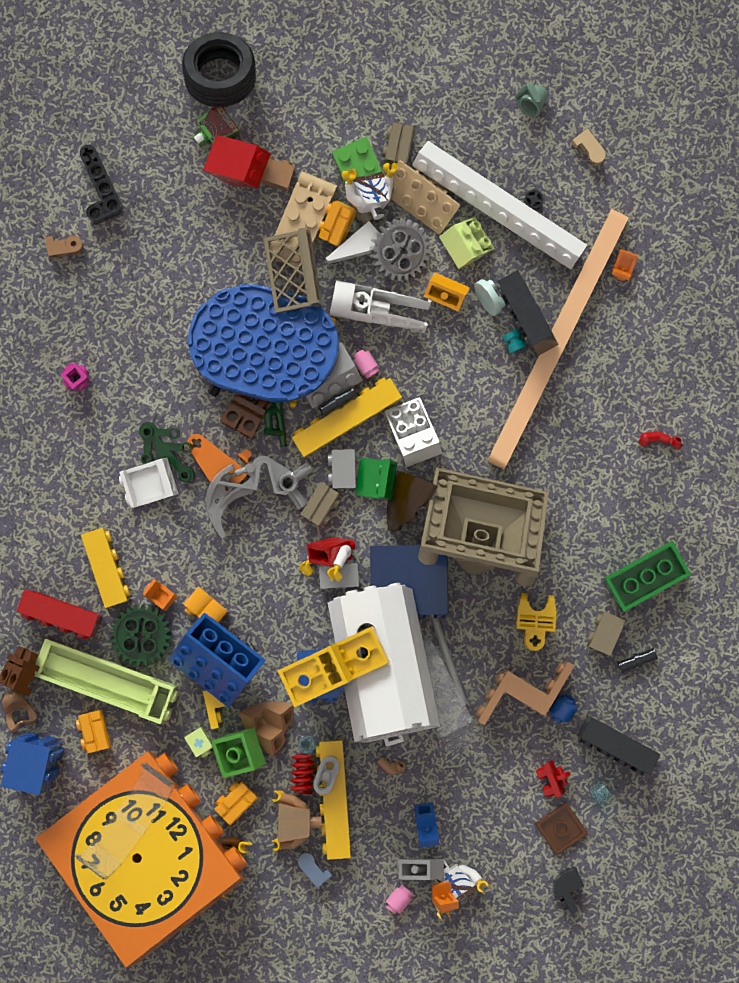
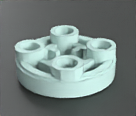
[474,279,505,316]

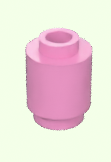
[353,350,379,379]
[386,885,414,914]

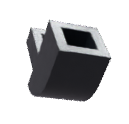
[552,866,584,914]

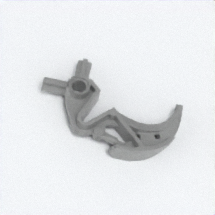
[205,456,313,538]

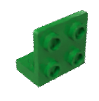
[355,458,397,500]

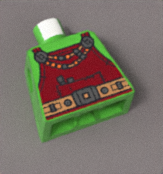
[193,107,241,146]

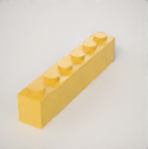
[292,377,402,458]
[316,739,351,860]

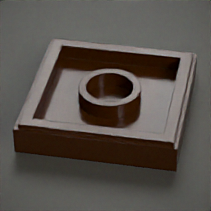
[534,802,588,856]

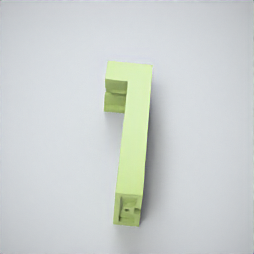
[35,638,179,724]

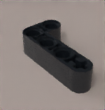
[79,145,123,224]

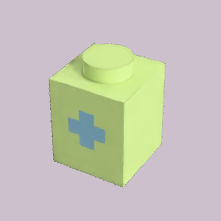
[184,727,213,758]

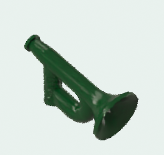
[264,402,287,447]

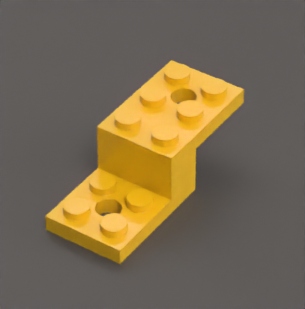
[278,626,390,707]

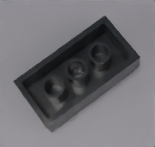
[498,270,559,355]
[577,715,661,776]

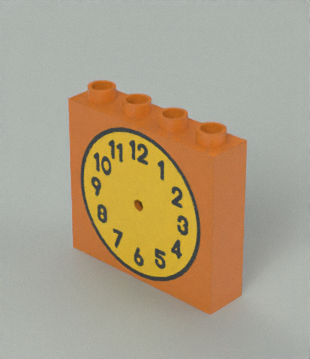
[35,751,248,967]

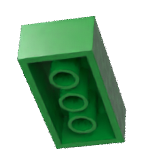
[602,541,691,612]

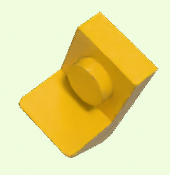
[203,690,226,729]

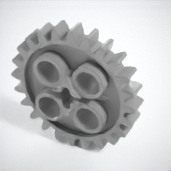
[370,218,431,281]

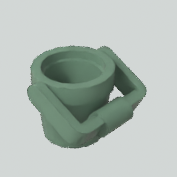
[515,83,549,116]

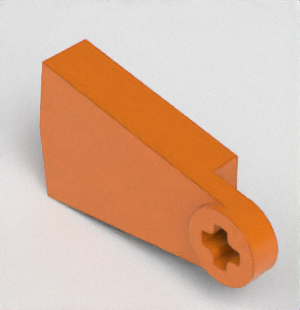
[187,434,248,491]

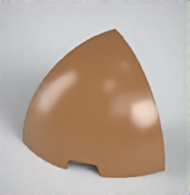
[239,701,294,756]

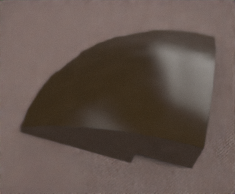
[387,470,438,532]

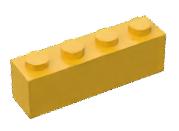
[81,528,131,608]

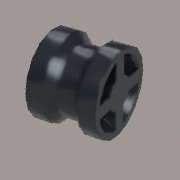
[524,190,544,211]

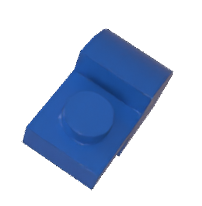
[414,802,440,848]

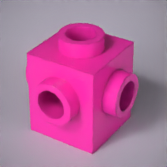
[60,362,90,392]

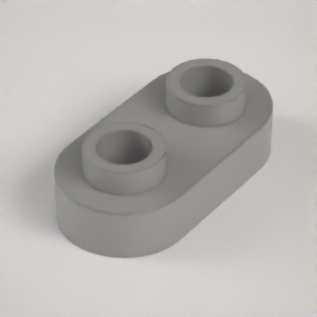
[313,756,340,795]

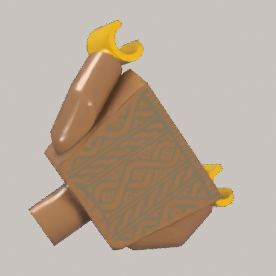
[272,790,321,851]

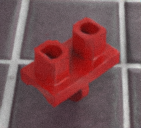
[536,760,571,798]

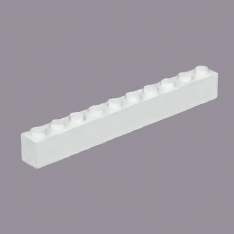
[412,141,587,269]

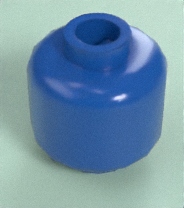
[549,694,578,724]

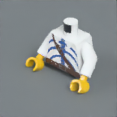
[341,163,398,220]
[433,860,491,921]

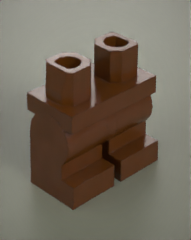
[220,394,268,440]
[0,646,40,696]

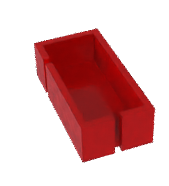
[16,589,103,640]

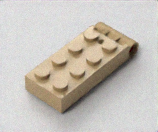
[270,171,337,272]

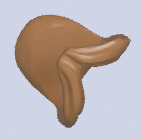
[2,691,37,732]

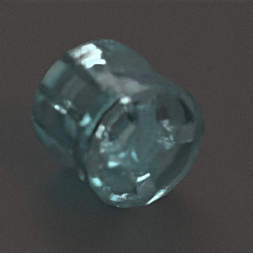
[588,781,612,805]

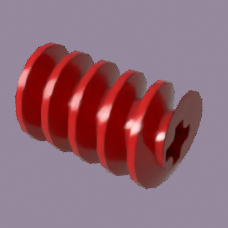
[289,754,316,795]

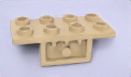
[391,160,460,235]

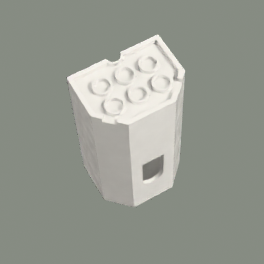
[328,583,440,743]

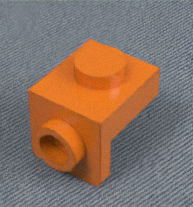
[612,249,638,281]
[143,579,177,611]
[432,881,459,913]

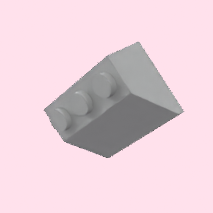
[305,342,363,408]

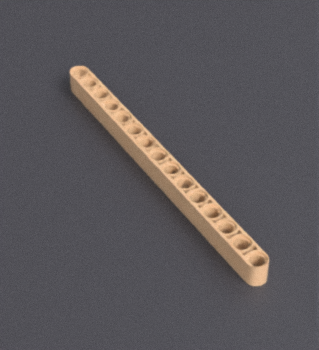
[487,209,629,470]

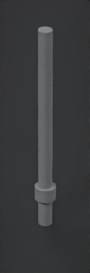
[427,615,468,706]

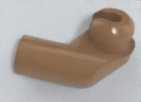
[376,756,406,775]

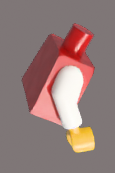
[299,537,356,582]

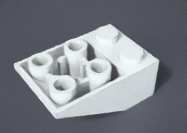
[385,397,442,467]

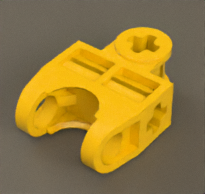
[515,593,556,651]

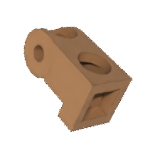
[45,236,83,259]

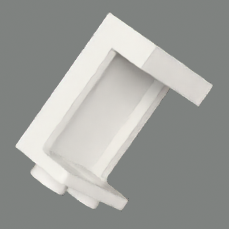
[119,457,178,509]

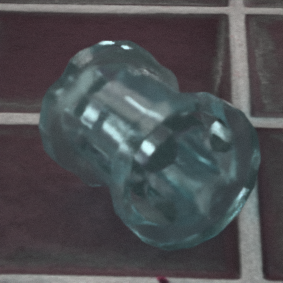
[298,735,316,753]

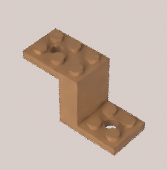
[475,661,575,725]

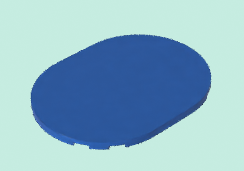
[188,284,339,402]

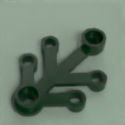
[139,422,195,482]

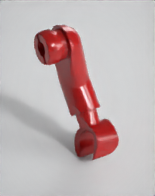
[638,431,682,450]

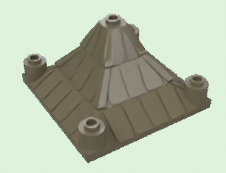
[418,467,549,587]

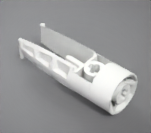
[330,280,432,333]

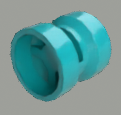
[502,329,527,354]

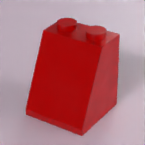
[203,135,271,189]

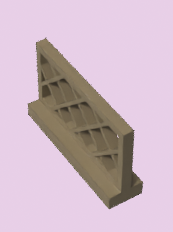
[263,227,323,314]

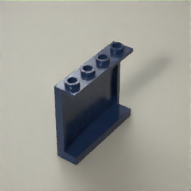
[370,545,451,619]

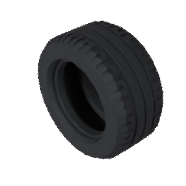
[182,32,256,108]

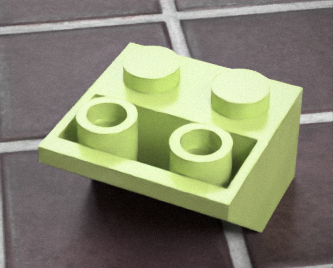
[439,217,495,269]

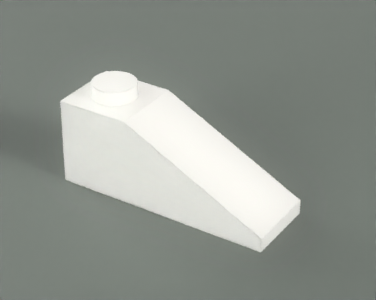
[326,221,379,264]

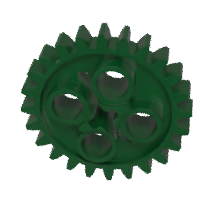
[109,604,172,667]

